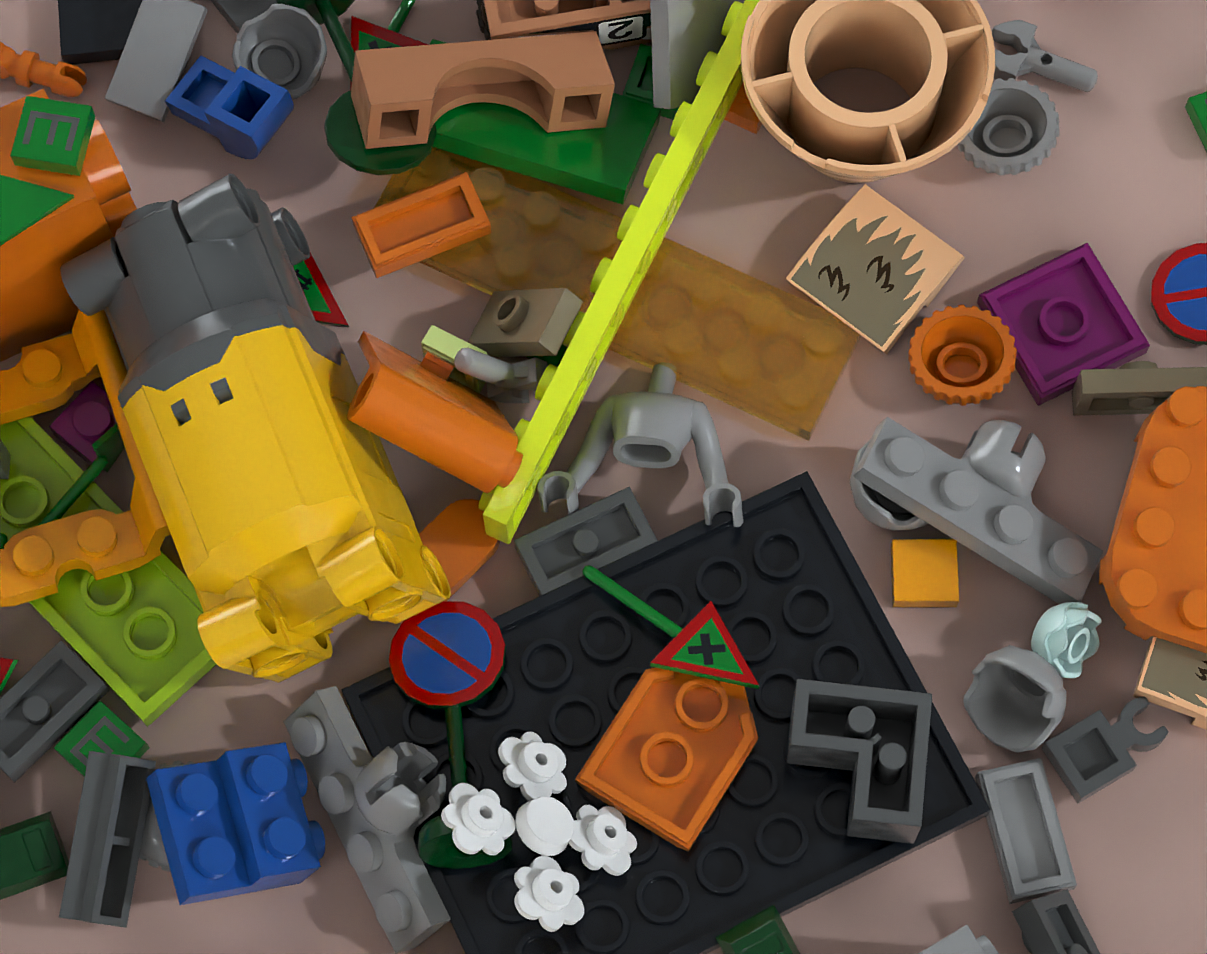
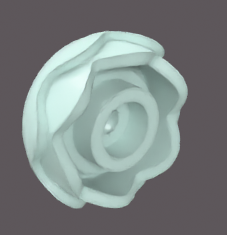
[1031,602,1102,678]

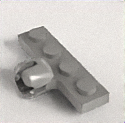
[852,417,1103,604]
[283,686,451,954]

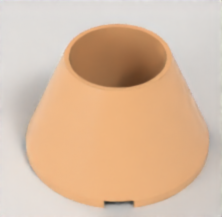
[741,0,995,183]

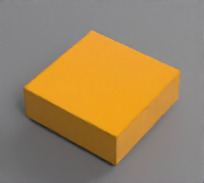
[891,539,959,607]

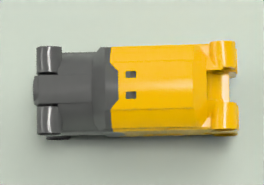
[60,174,451,683]

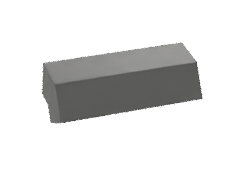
[59,751,156,928]

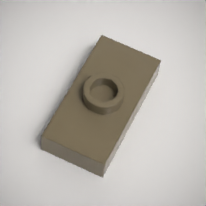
[468,288,583,357]
[1072,361,1207,416]

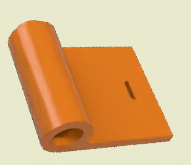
[347,331,523,493]

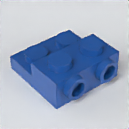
[146,742,325,905]

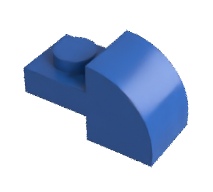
[165,55,294,159]

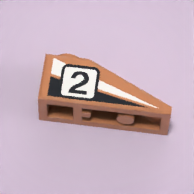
[483,0,652,50]

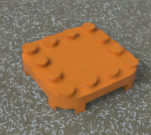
[1099,386,1207,654]

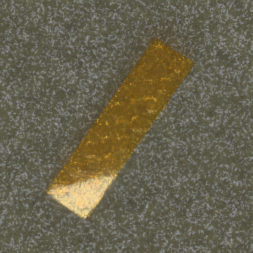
[374,147,861,441]

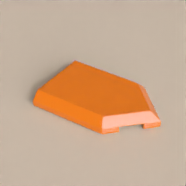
[575,667,758,851]

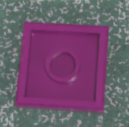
[977,242,1150,406]

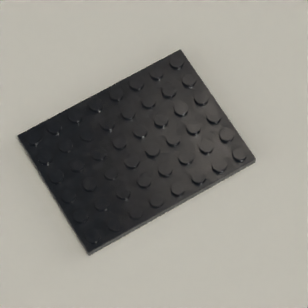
[341,471,990,954]

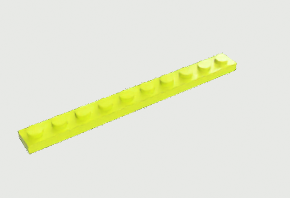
[478,0,760,545]

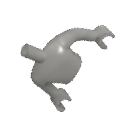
[538,362,743,527]

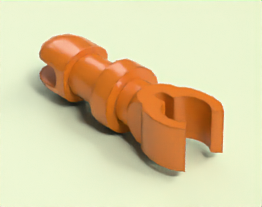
[0,42,87,97]

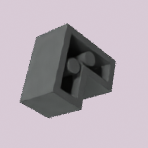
[786,679,932,844]

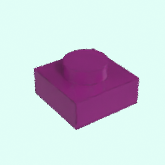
[49,381,116,465]

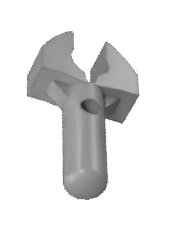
[992,20,1098,92]
[454,348,548,403]

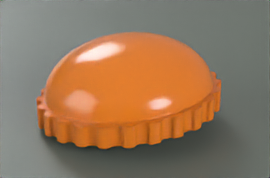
[908,304,1017,406]

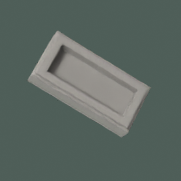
[105,0,208,122]
[975,758,1077,904]

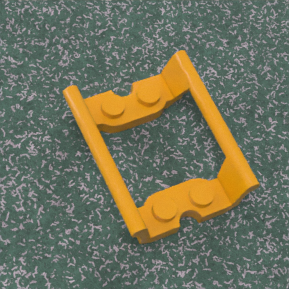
[0,309,171,607]

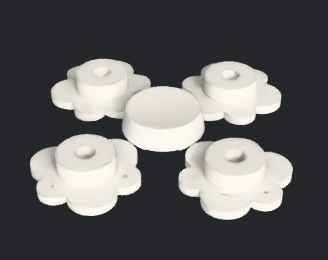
[441,732,637,932]

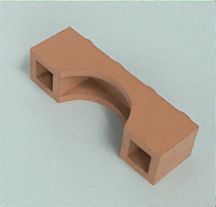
[351,31,615,149]

